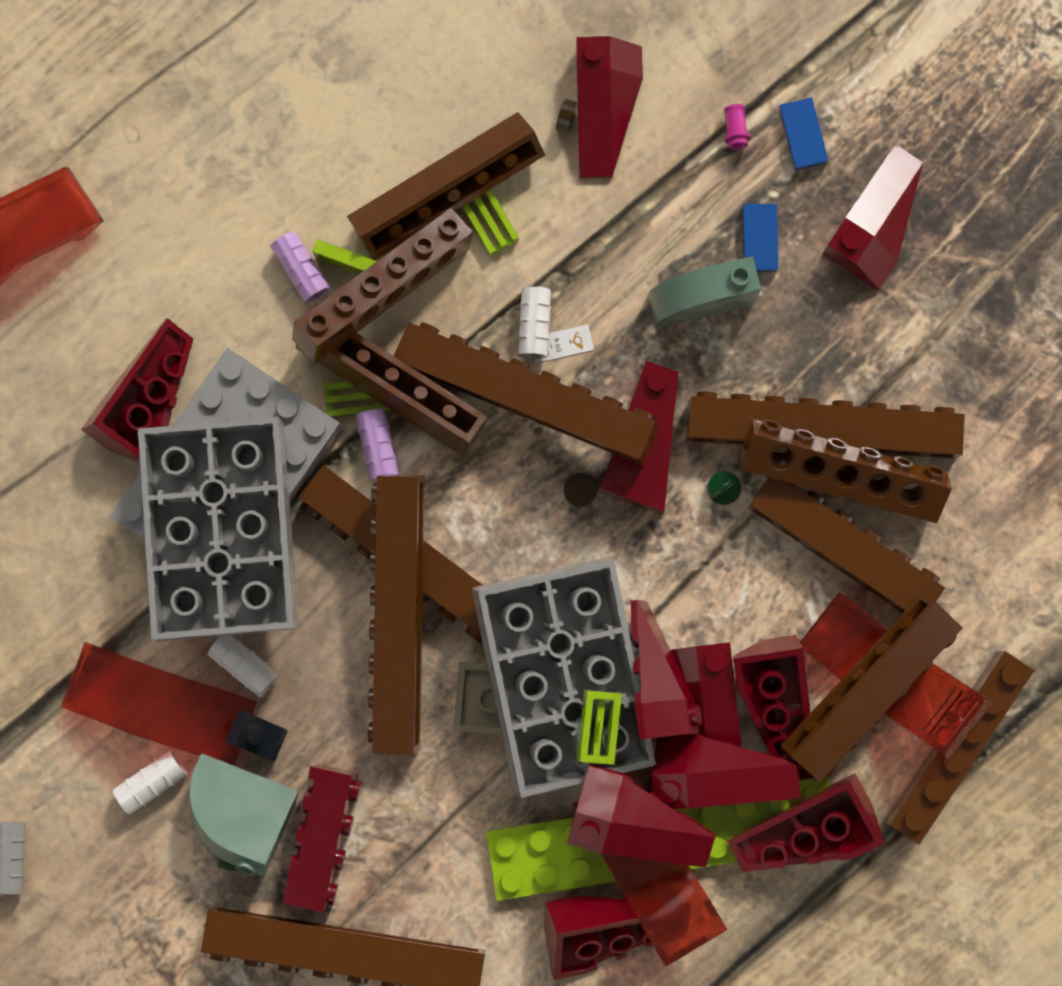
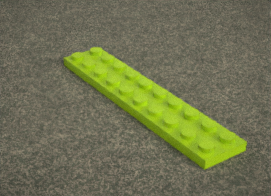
[486,776,829,901]

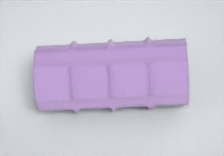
[270,231,331,304]
[355,409,399,482]

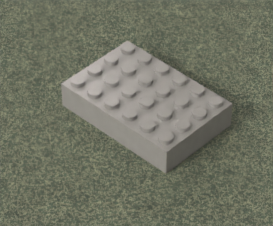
[109,347,344,540]
[138,417,299,641]
[471,558,656,798]

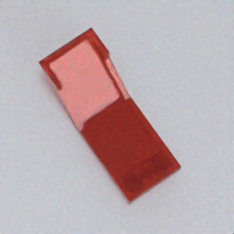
[0,167,104,285]
[800,592,991,759]
[61,642,257,766]
[572,771,728,967]

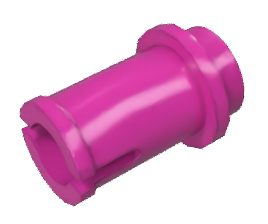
[724,104,751,150]

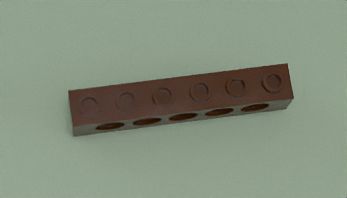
[292,208,473,364]
[739,419,952,524]

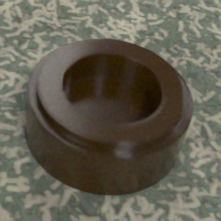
[556,99,577,135]
[563,473,597,508]

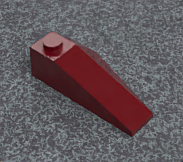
[576,36,643,179]
[81,318,194,463]
[630,600,702,740]
[733,635,814,780]
[652,733,801,809]
[567,763,716,868]
[544,896,691,980]

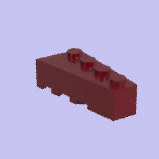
[599,361,679,516]
[283,764,362,912]

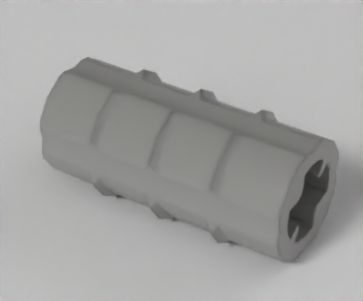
[0,822,26,894]

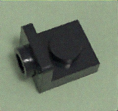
[225,709,288,761]

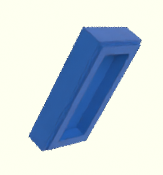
[779,97,829,171]
[742,204,778,272]

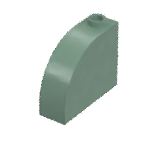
[647,256,761,328]
[190,753,298,877]

